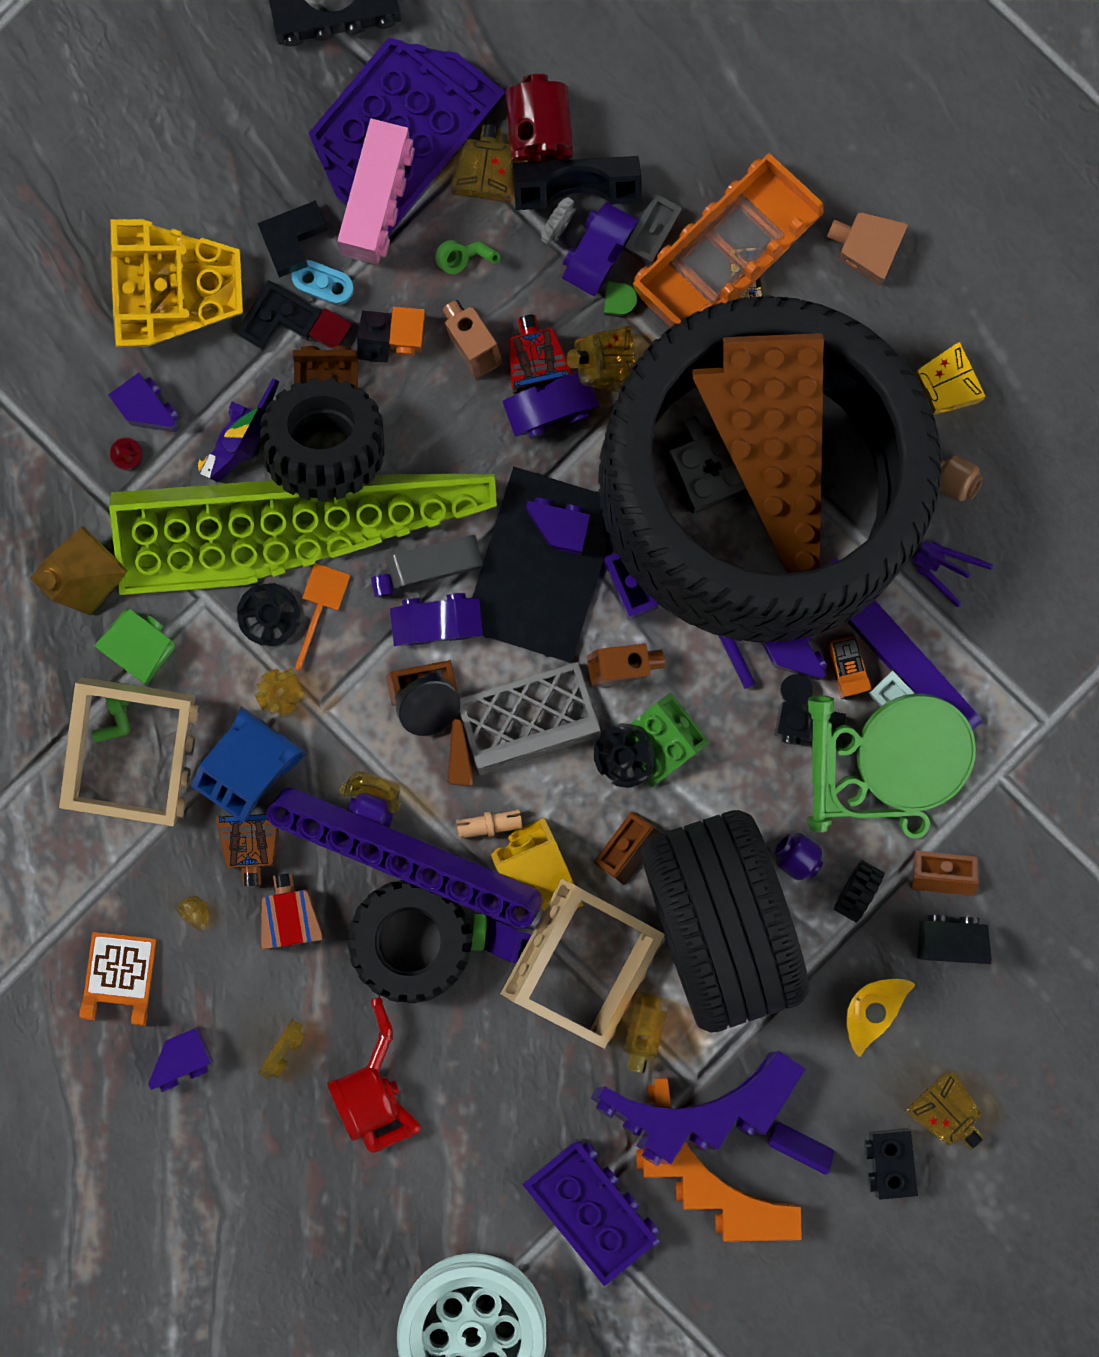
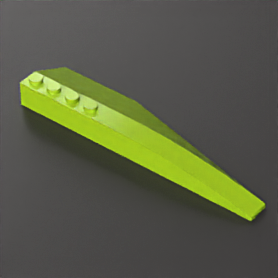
[109,474,497,595]

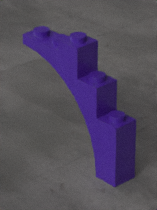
[590,1051,805,1166]

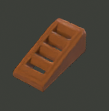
[386,660,458,706]
[447,719,473,787]

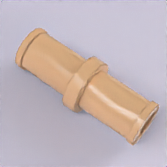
[456,809,522,840]

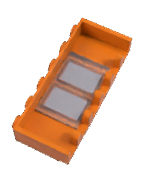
[633,153,824,327]

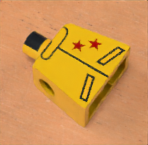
[914,342,986,415]

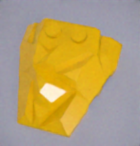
[110,219,243,347]

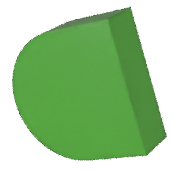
[604,281,637,316]
[471,914,487,952]

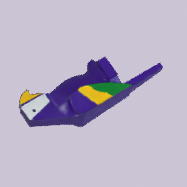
[197,378,279,482]

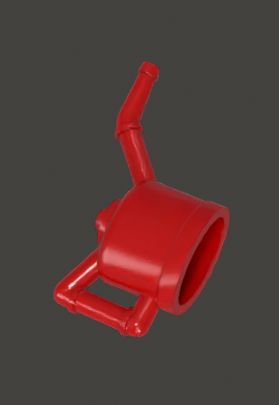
[327,996,421,1153]

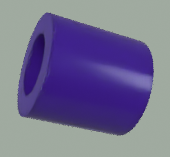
[371,574,394,597]

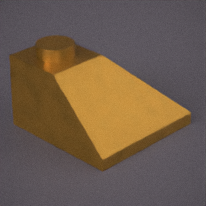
[30,526,128,615]

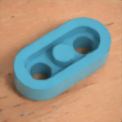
[292,260,354,305]

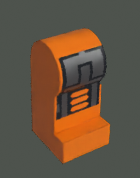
[829,635,872,699]

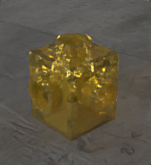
[255,668,307,717]

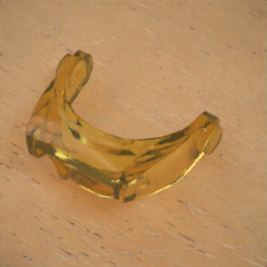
[339,771,402,813]

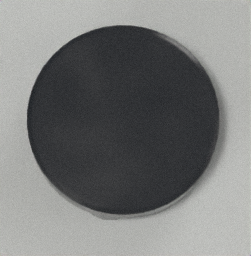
[395,672,460,736]

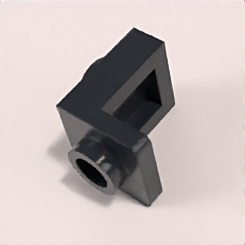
[357,310,392,363]

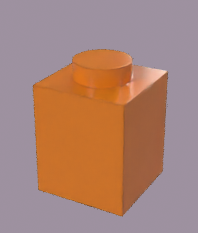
[389,306,426,357]

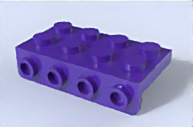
[522,1138,660,1286]

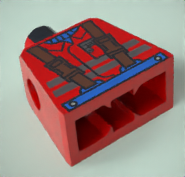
[509,314,571,393]

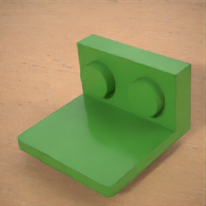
[626,693,710,787]

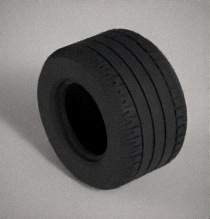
[640,810,810,1033]

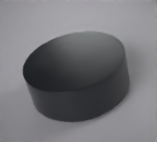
[780,674,813,705]

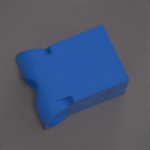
[191,706,306,823]

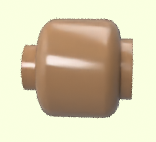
[939,455,983,502]

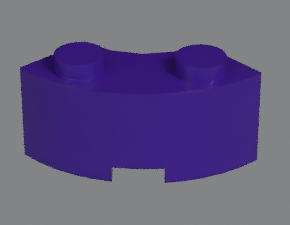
[562,202,638,297]
[502,371,600,439]
[390,593,483,646]

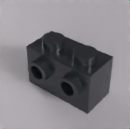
[774,702,846,747]
[864,1128,918,1200]

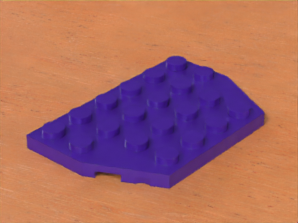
[308,38,506,236]

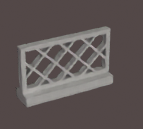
[459,662,601,775]

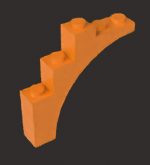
[636,1077,802,1242]

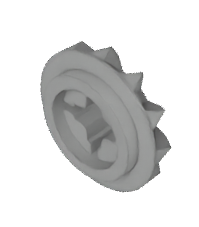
[541,197,576,245]

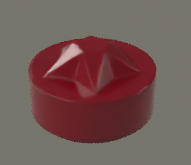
[110,438,143,471]

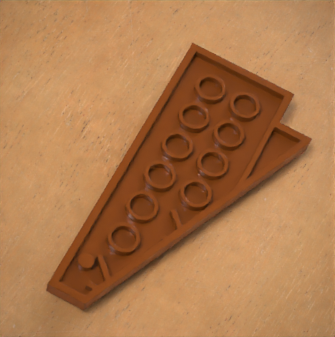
[692,333,824,573]

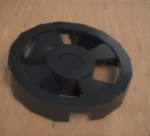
[237,583,300,646]
[594,723,657,788]

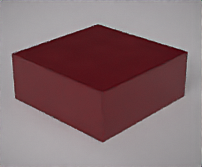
[308,308,352,350]

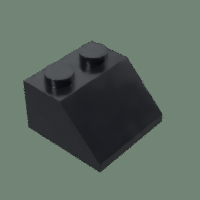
[917,915,992,964]

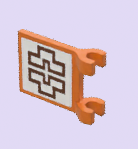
[79,932,157,1026]

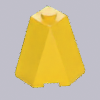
[491,818,583,911]

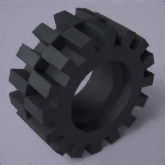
[834,860,885,923]

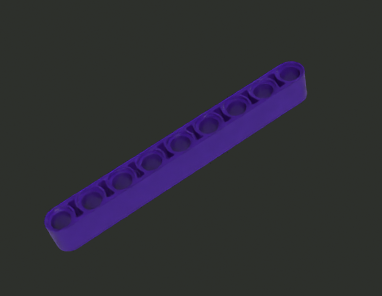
[267,788,543,929]

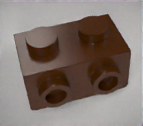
[293,346,358,390]

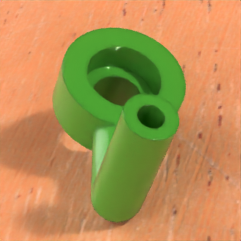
[435,240,500,274]
[92,682,131,743]

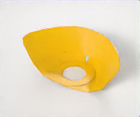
[847,979,915,1057]

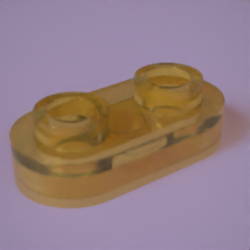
[258,1019,306,1080]

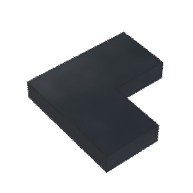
[257,200,328,278]
[236,280,322,351]

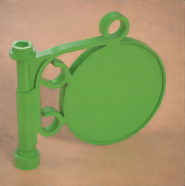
[807,693,976,839]

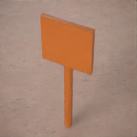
[295,563,351,670]

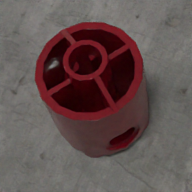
[505,74,573,162]

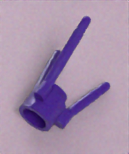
[913,540,994,607]

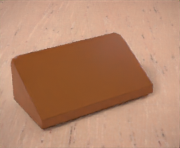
[593,811,661,885]
[911,850,979,896]

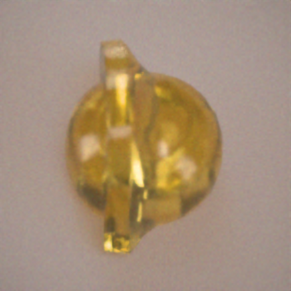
[176,896,210,931]

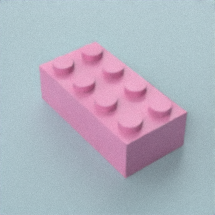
[337,118,415,265]

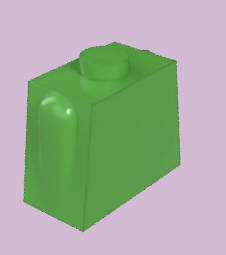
[94,609,175,686]

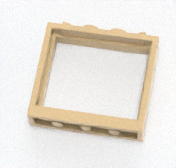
[59,677,199,826]
[500,879,665,1049]

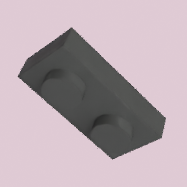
[624,193,683,265]

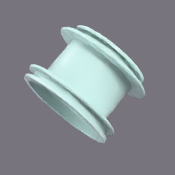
[397,1253,546,1357]

